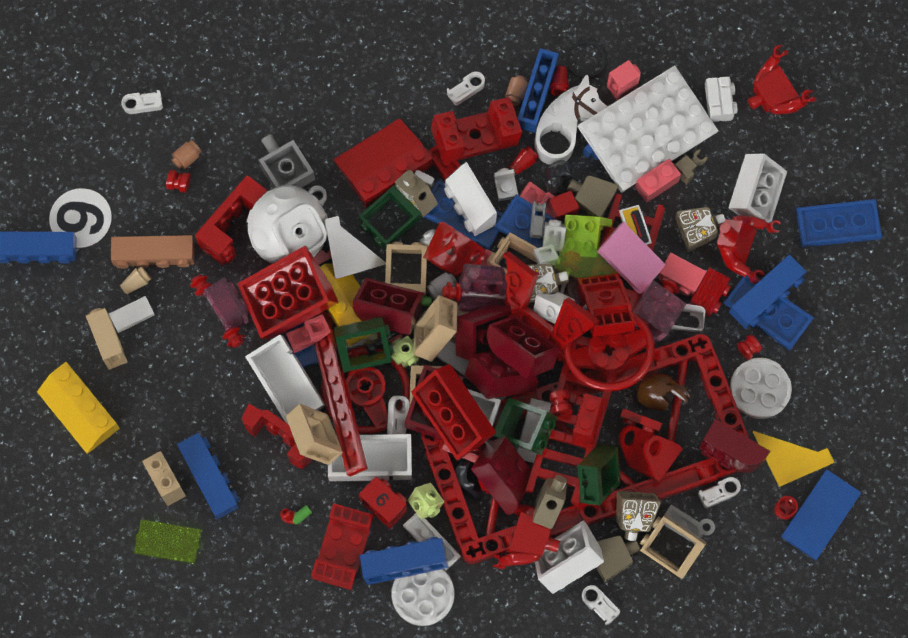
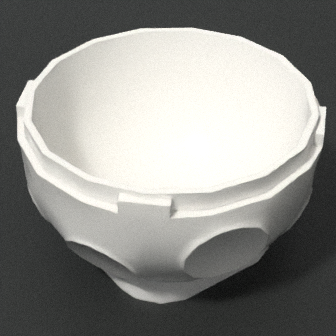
[247,185,328,263]

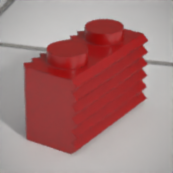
[689,268,731,317]
[573,394,604,444]

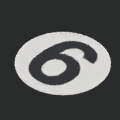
[49,188,111,248]

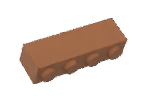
[111,235,194,269]

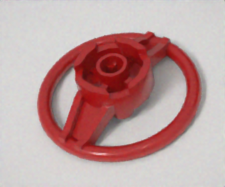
[563,310,655,391]
[321,347,410,434]

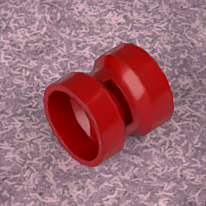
[166,170,191,193]
[549,390,573,417]
[774,496,798,520]

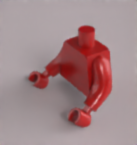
[747,45,816,115]
[717,215,781,284]
[493,503,560,569]

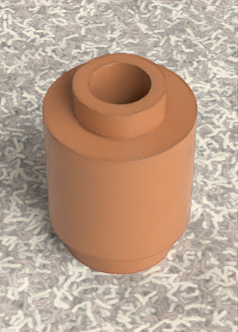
[505,75,529,106]
[172,140,201,169]

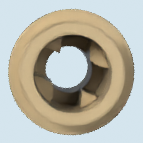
[120,266,151,294]

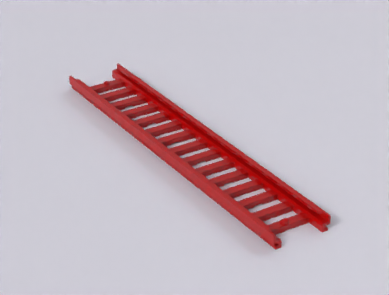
[525,194,665,507]

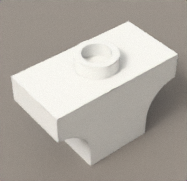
[533,292,575,324]

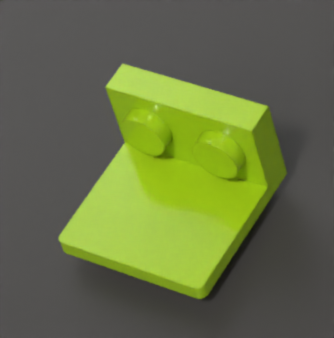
[562,215,612,258]

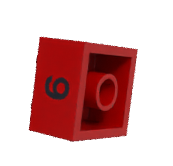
[359,477,407,530]

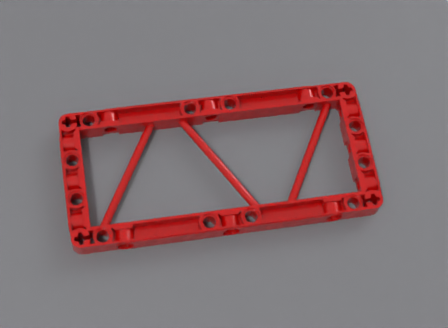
[422,334,749,564]

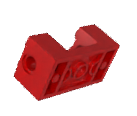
[431,97,522,164]
[195,175,267,266]

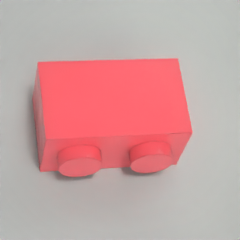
[607,60,641,101]
[635,159,681,203]
[658,253,706,297]

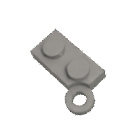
[664,504,715,544]

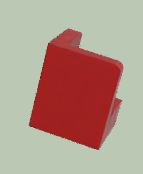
[549,191,579,221]

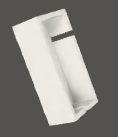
[245,335,326,425]
[328,434,412,481]

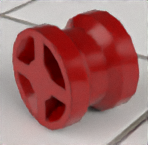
[737,334,762,360]

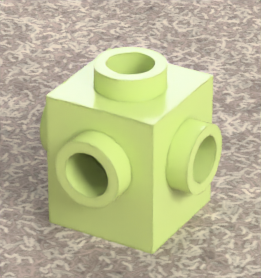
[391,335,419,368]
[407,483,444,519]

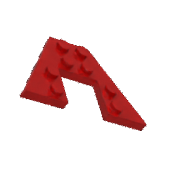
[503,251,600,351]

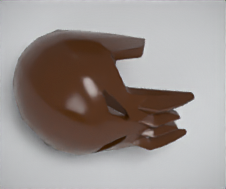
[637,373,690,411]

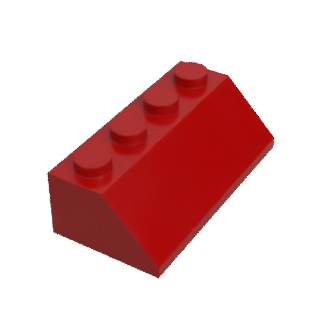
[411,364,497,460]

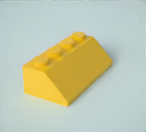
[320,263,371,347]
[37,362,120,454]

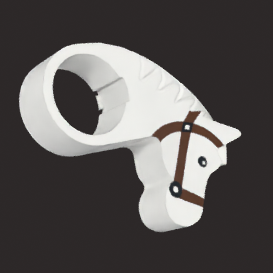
[534,75,608,165]

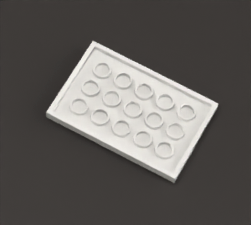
[577,66,718,193]

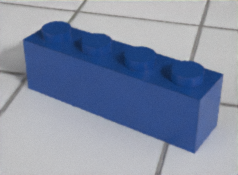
[518,48,559,133]
[0,232,77,264]
[729,254,807,330]
[177,433,240,519]
[360,537,449,585]

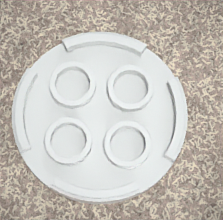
[729,358,792,419]
[392,569,454,626]

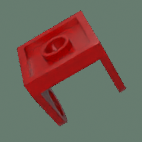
[423,222,486,277]
[619,425,683,482]

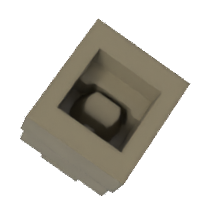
[675,150,707,185]

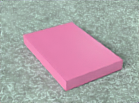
[597,222,666,294]

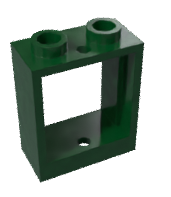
[359,185,422,249]
[334,317,394,373]
[493,398,558,456]
[578,444,621,506]

